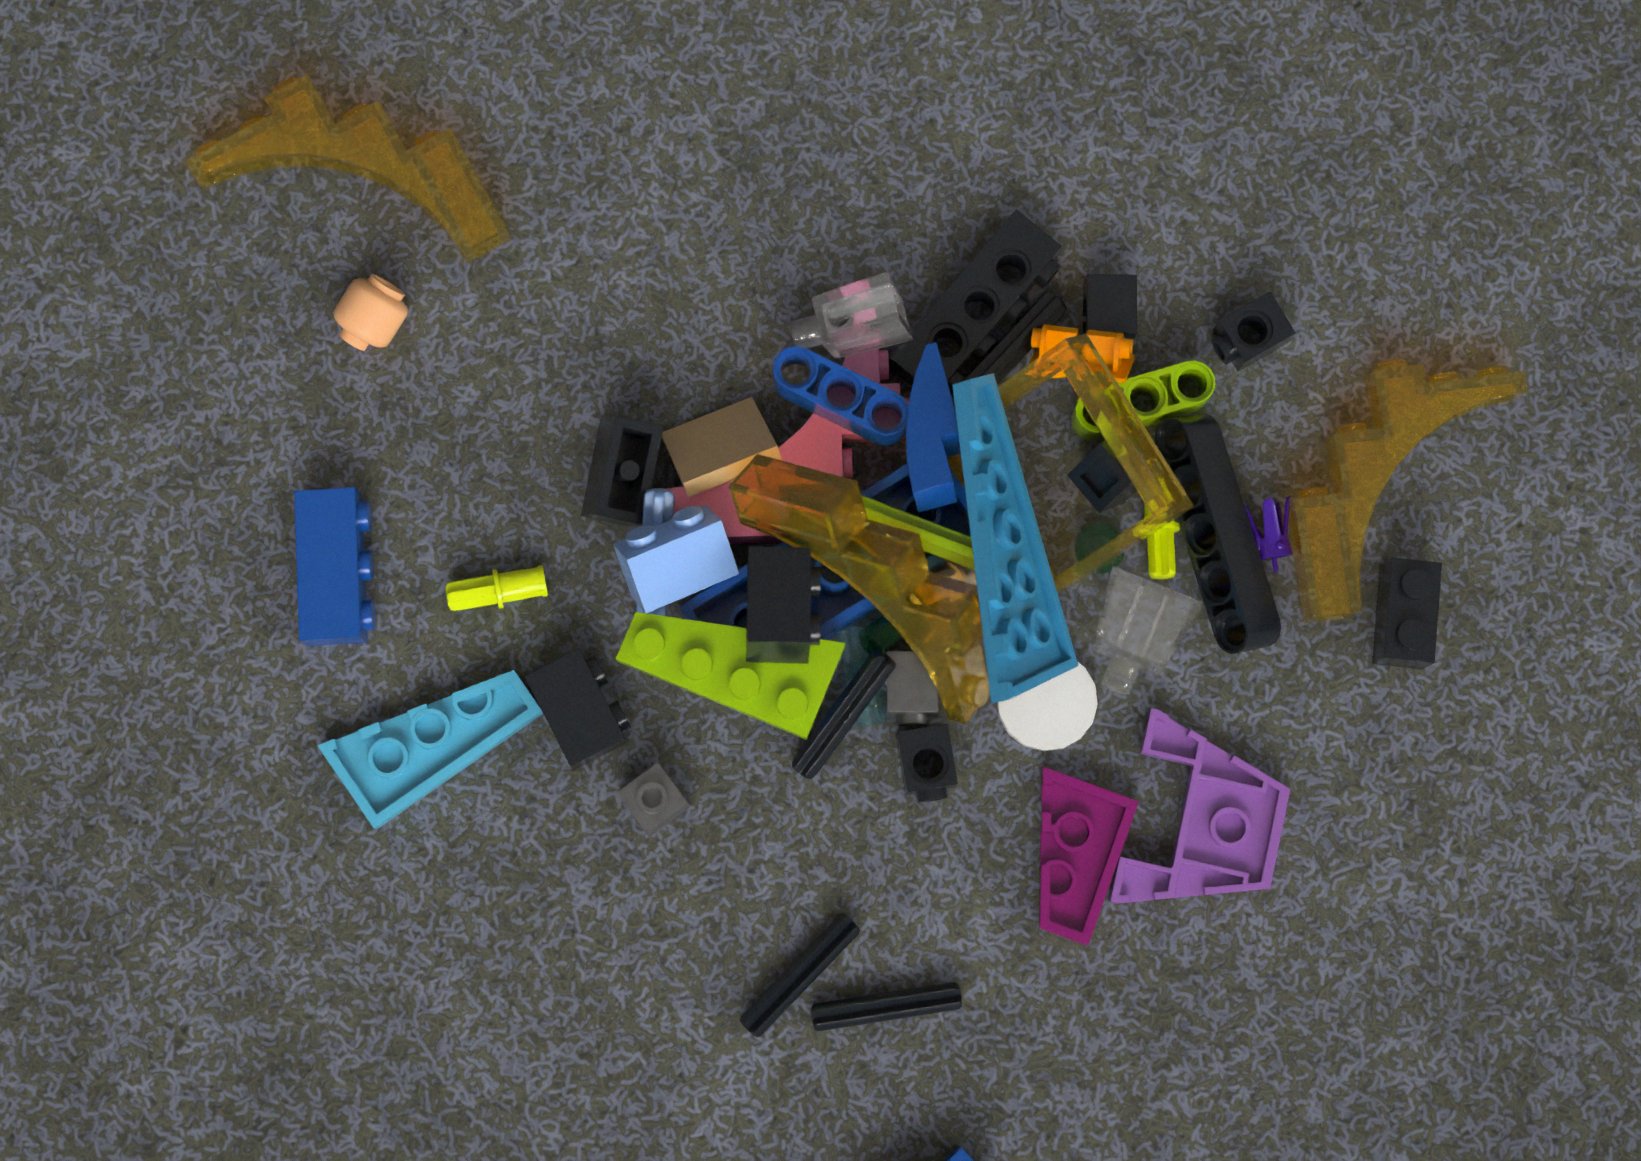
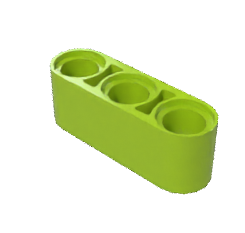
[1071,360,1216,442]

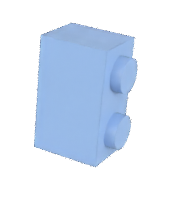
[613,505,739,613]

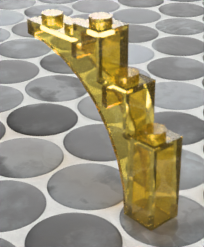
[185,75,511,263]
[1288,359,1528,624]
[729,454,990,725]

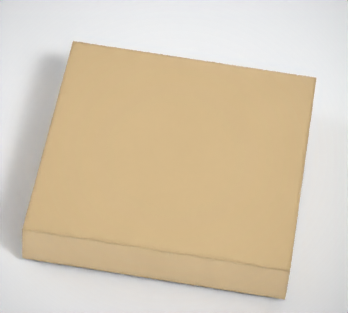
[662,397,782,497]

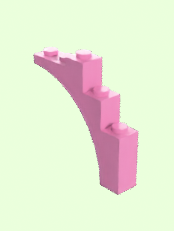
[665,287,909,544]

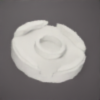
[997,662,1098,751]

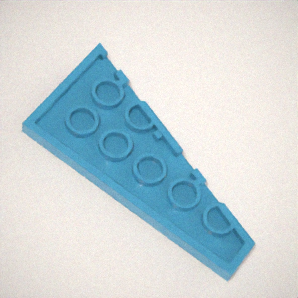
[953,373,1078,704]

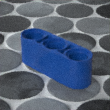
[773,346,908,446]

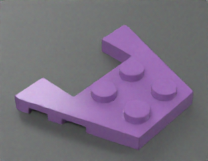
[1108,708,1290,904]

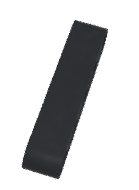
[1154,414,1281,654]

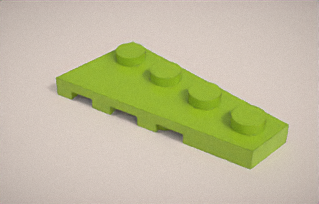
[616,612,846,740]

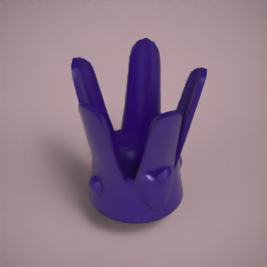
[1245,496,1293,573]

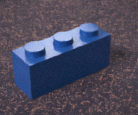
[294,487,376,646]

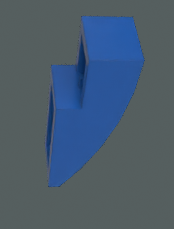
[906,342,961,513]

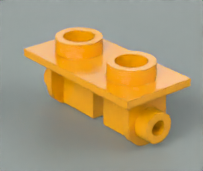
[1027,324,1135,384]

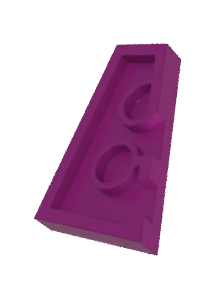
[1038,766,1139,946]

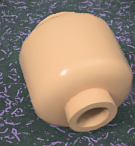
[333,274,408,351]

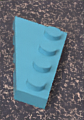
[317,670,543,829]

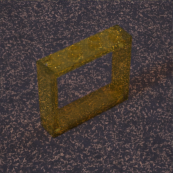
[947,334,1194,596]

